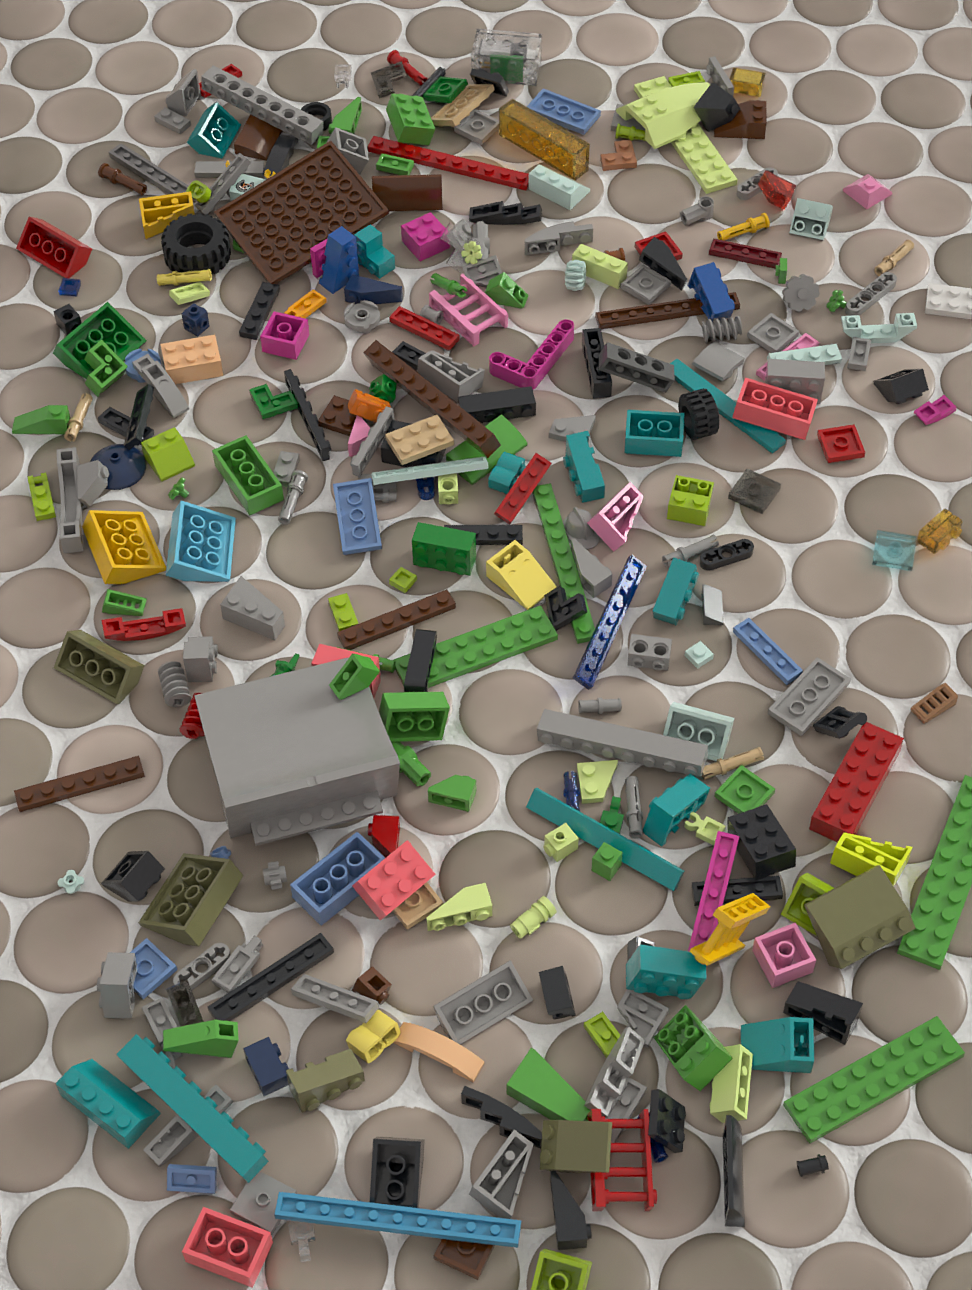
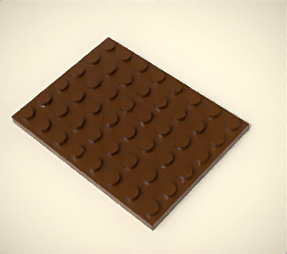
[214,141,389,284]

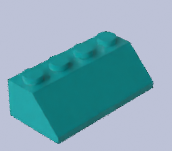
[56,1059,161,1149]

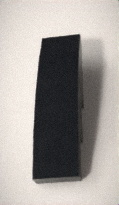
[263,133,298,176]
[469,201,542,225]
[461,1086,542,1149]

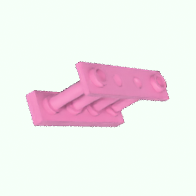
[429,274,508,346]

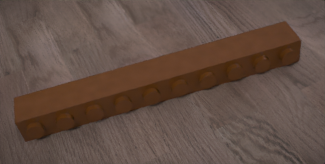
[363,340,501,458]

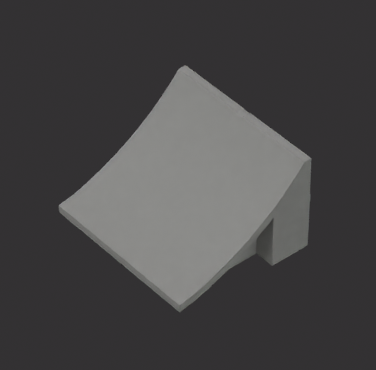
[194,657,400,846]

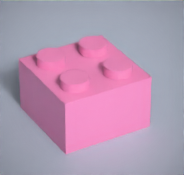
[752,922,816,988]

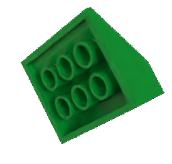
[53,302,147,379]

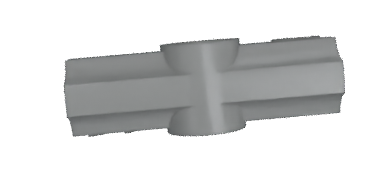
[472,221,490,261]

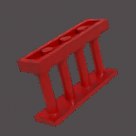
[588,1109,657,1211]

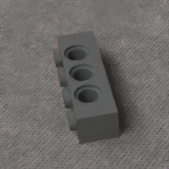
[599,342,675,393]

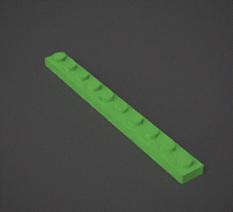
[532,483,597,644]

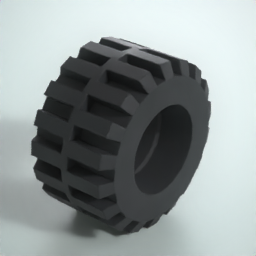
[678,388,720,440]

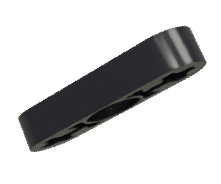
[700,539,754,571]

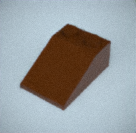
[714,100,767,139]

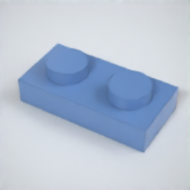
[167,1164,217,1194]

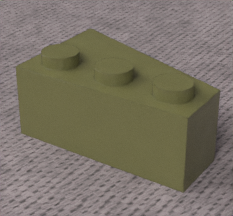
[286,1049,365,1113]

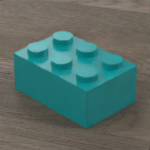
[624,410,684,457]
[626,944,707,999]

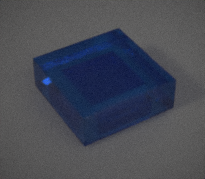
[58,278,81,297]

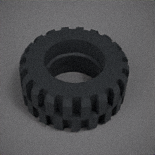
[161,213,231,275]

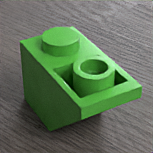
[485,272,528,309]

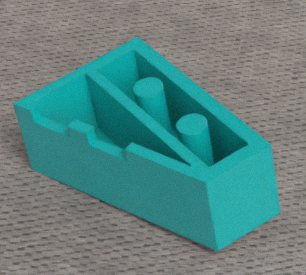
[563,431,605,503]
[652,557,699,625]
[642,774,710,847]

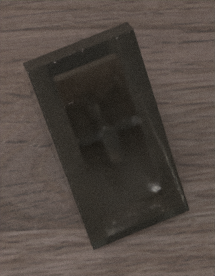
[166,980,204,1027]

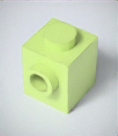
[543,823,579,862]

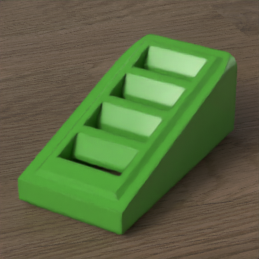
[102,589,147,616]

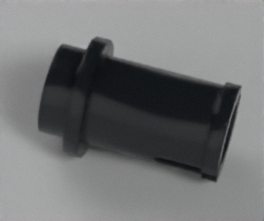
[796,1154,829,1177]

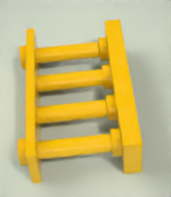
[689,893,771,966]

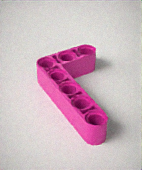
[489,319,574,390]

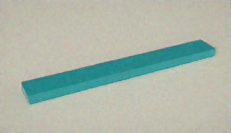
[670,359,786,454]
[526,788,685,891]

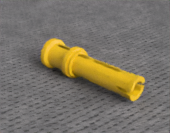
[717,213,770,241]

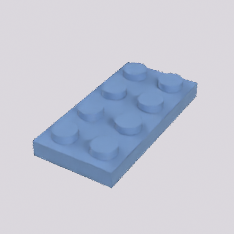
[526,89,601,135]
[333,478,382,555]

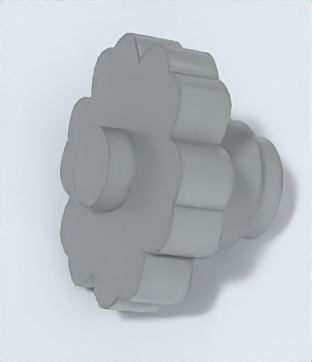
[782,274,820,312]

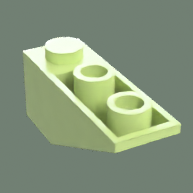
[426,883,493,931]

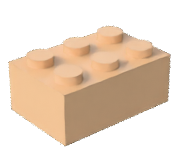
[160,335,223,384]

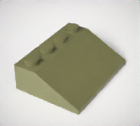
[138,853,243,947]
[804,865,916,969]

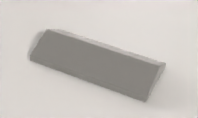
[433,960,533,1044]

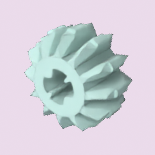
[565,260,587,291]

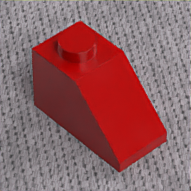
[368,815,400,858]

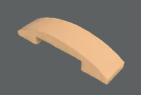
[393,1022,485,1083]

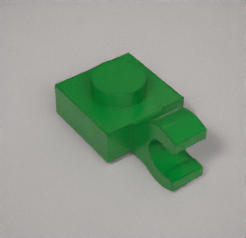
[600,796,624,834]

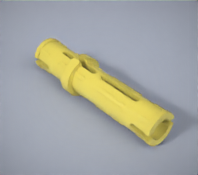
[157,269,212,286]

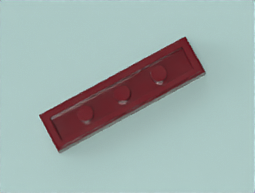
[709,238,782,269]

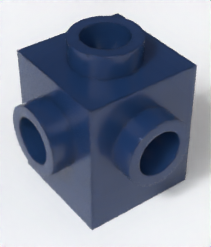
[181,303,210,337]

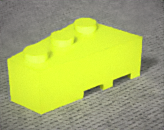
[830,833,913,886]

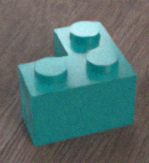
[354,224,395,279]

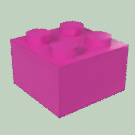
[401,212,450,262]
[260,311,310,360]

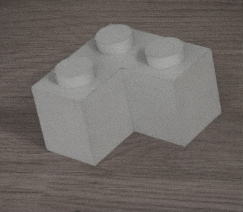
[183,636,218,682]
[97,952,137,1019]

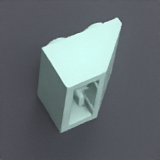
[789,198,833,240]

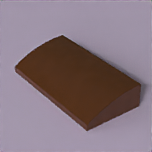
[234,114,283,161]
[372,174,443,211]

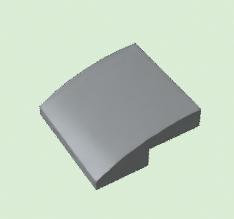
[692,342,745,381]

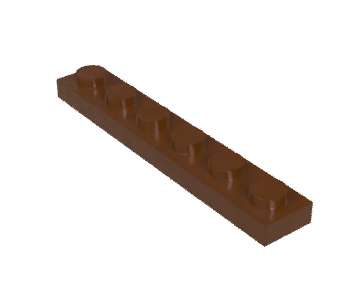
[337,589,456,650]
[14,755,145,812]

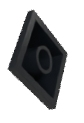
[693,83,740,132]

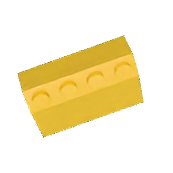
[82,510,166,584]

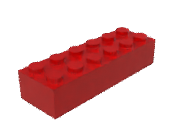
[809,722,904,843]

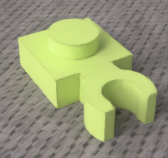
[684,812,726,846]

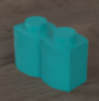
[488,452,526,494]

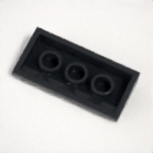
[723,1115,745,1227]

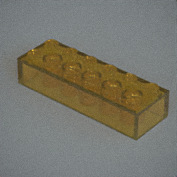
[499,99,590,181]

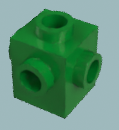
[369,374,397,404]

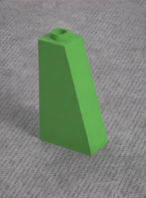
[506,1048,590,1121]

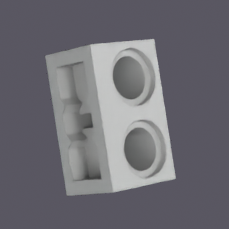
[627,634,672,671]

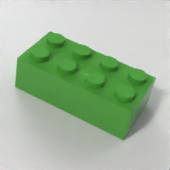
[212,435,284,516]

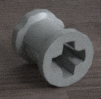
[420,305,444,325]

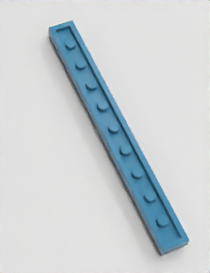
[274,1192,521,1248]

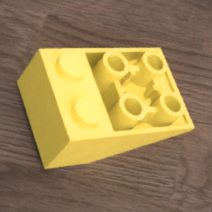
[486,540,557,610]

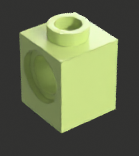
[438,473,458,504]

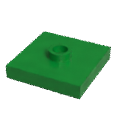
[423,77,468,103]

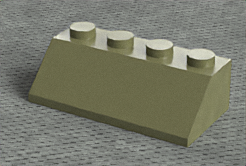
[54,630,145,704]

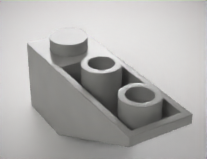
[571,538,612,598]

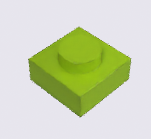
[389,567,417,593]

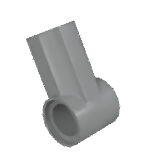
[680,196,714,225]

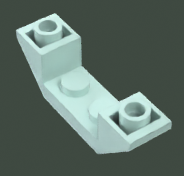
[841,313,917,343]

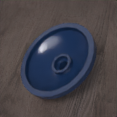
[90,444,146,490]

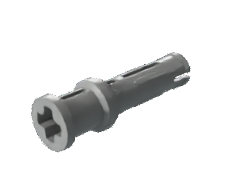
[278,470,308,525]

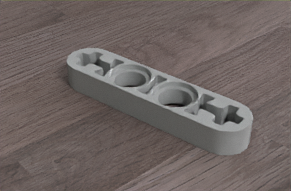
[845,272,897,316]

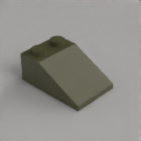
[540,1120,612,1173]

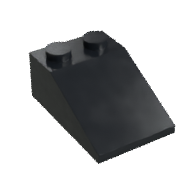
[370,1137,425,1208]

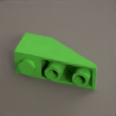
[163,1020,239,1058]

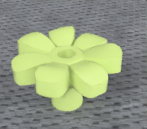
[461,241,482,264]

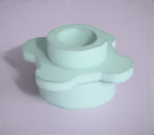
[57,870,84,894]

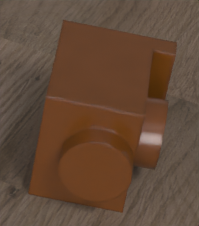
[352,966,392,1005]

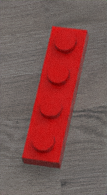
[389,306,460,351]
[494,453,552,525]

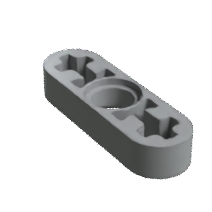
[737,168,778,200]
[173,943,230,994]

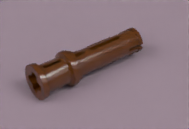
[98,163,147,195]

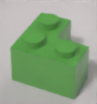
[84,340,128,397]

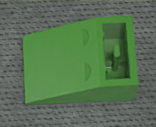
[654,1005,733,1091]

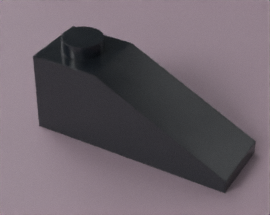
[639,237,687,291]
[550,1171,592,1250]

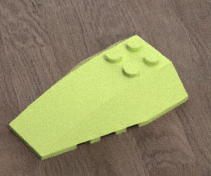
[616,82,710,149]

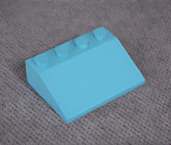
[166,501,236,582]

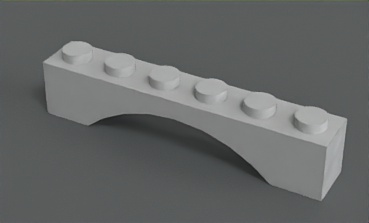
[57,447,84,553]

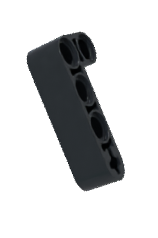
[404,629,437,692]

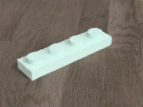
[767,344,842,365]

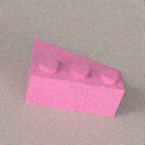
[587,482,643,552]

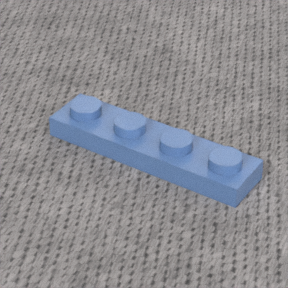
[733,618,803,685]

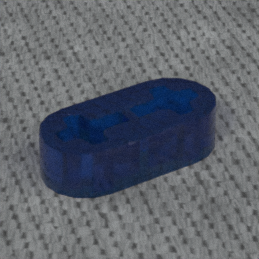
[416,477,435,500]

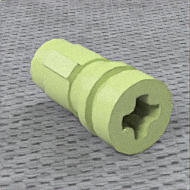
[510,896,557,939]

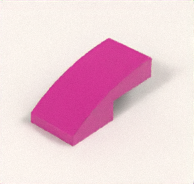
[914,395,956,425]

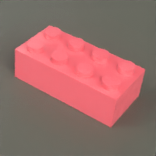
[732,377,818,440]

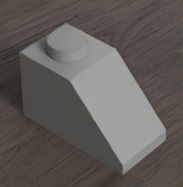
[77,460,109,507]

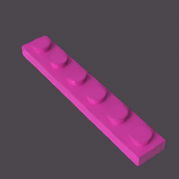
[688,831,739,951]

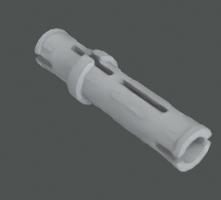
[662,535,719,568]
[625,776,643,838]

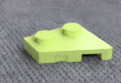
[577,760,618,804]

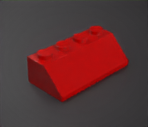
[16,216,92,279]

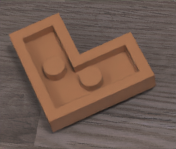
[600,140,637,171]

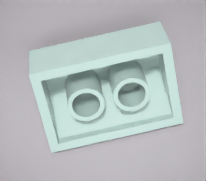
[528,164,590,210]
[663,702,735,761]

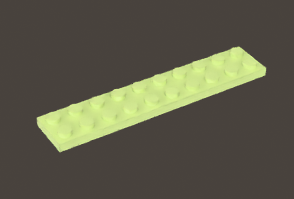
[634,76,738,194]

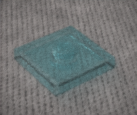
[872,530,917,571]

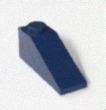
[344,274,403,304]

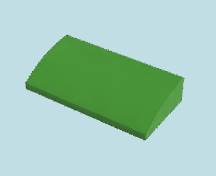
[446,415,528,485]

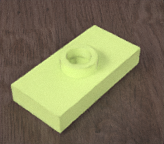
[169,282,210,305]

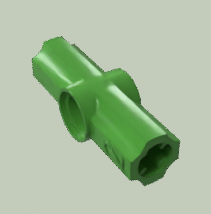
[391,741,431,786]

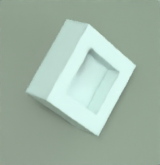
[684,641,714,669]

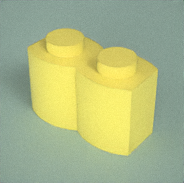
[346,1010,401,1063]

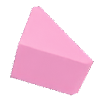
[348,416,370,457]

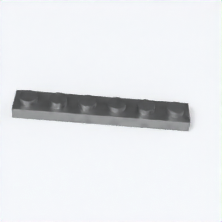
[109,144,188,194]

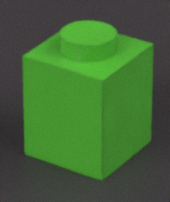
[591,842,623,881]

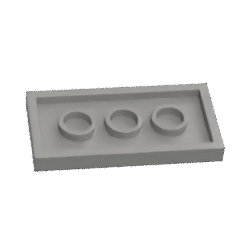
[768,657,851,736]

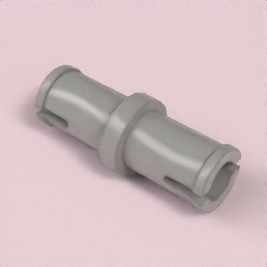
[578,697,622,714]

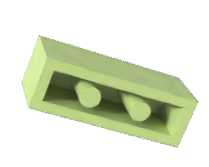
[572,244,628,289]
[710,1044,753,1123]

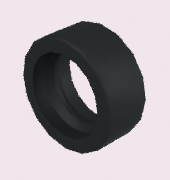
[301,102,332,131]

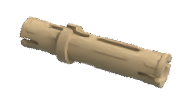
[874,239,914,276]
[64,393,93,442]
[702,747,764,780]

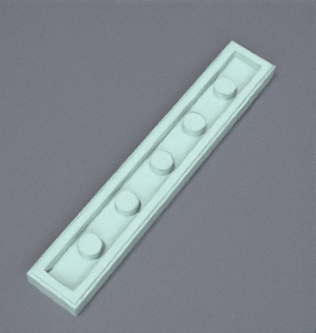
[371,457,488,485]

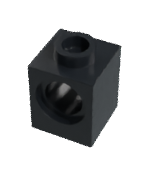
[53,304,82,336]

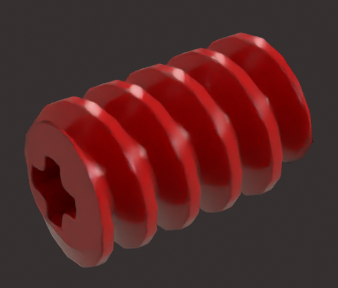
[179,693,205,739]

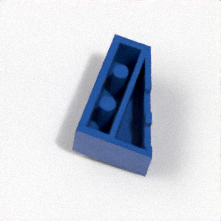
[319,226,359,294]
[687,262,735,323]

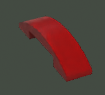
[102,608,186,641]

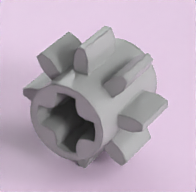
[263,861,287,890]

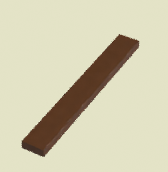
[595,292,740,329]

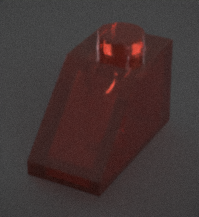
[758,170,796,210]

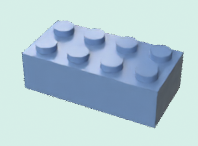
[290,832,385,926]

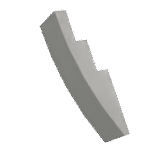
[584,1026,645,1118]
[143,1084,234,1167]

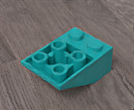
[741,1017,814,1073]

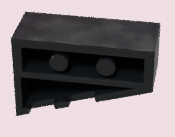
[783,981,863,1045]

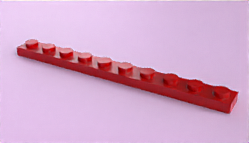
[367,136,529,191]

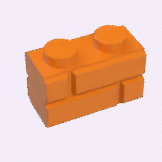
[347,389,391,423]

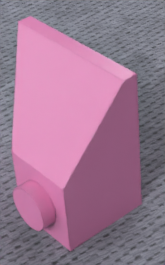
[843,174,892,209]

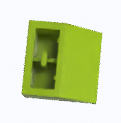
[667,475,714,526]

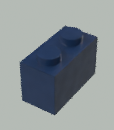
[243,1037,289,1096]

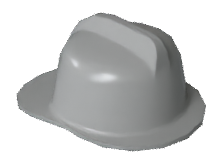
[563,507,600,550]

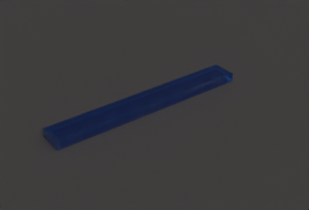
[573,555,647,690]

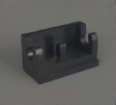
[539,966,576,1019]

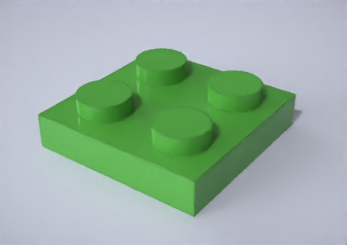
[714,765,775,814]

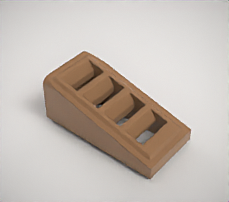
[910,683,958,724]

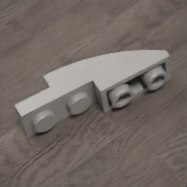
[524,221,593,255]
[132,354,189,418]

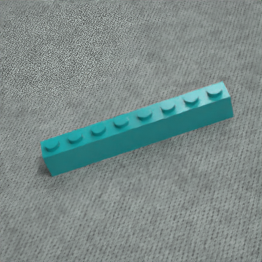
[116,1034,269,1183]

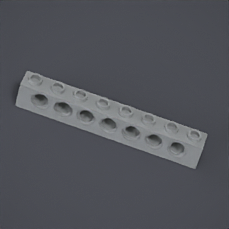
[201,65,323,145]

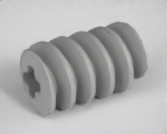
[702,316,742,343]
[158,661,191,707]

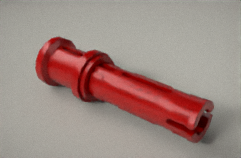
[387,50,428,86]

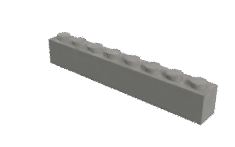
[537,709,708,777]

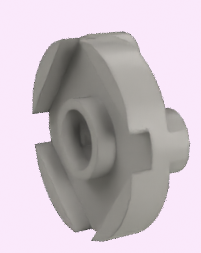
[344,300,380,334]

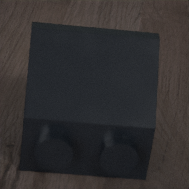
[873,368,929,404]
[101,851,165,902]

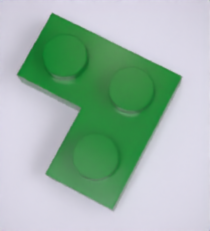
[249,384,298,420]

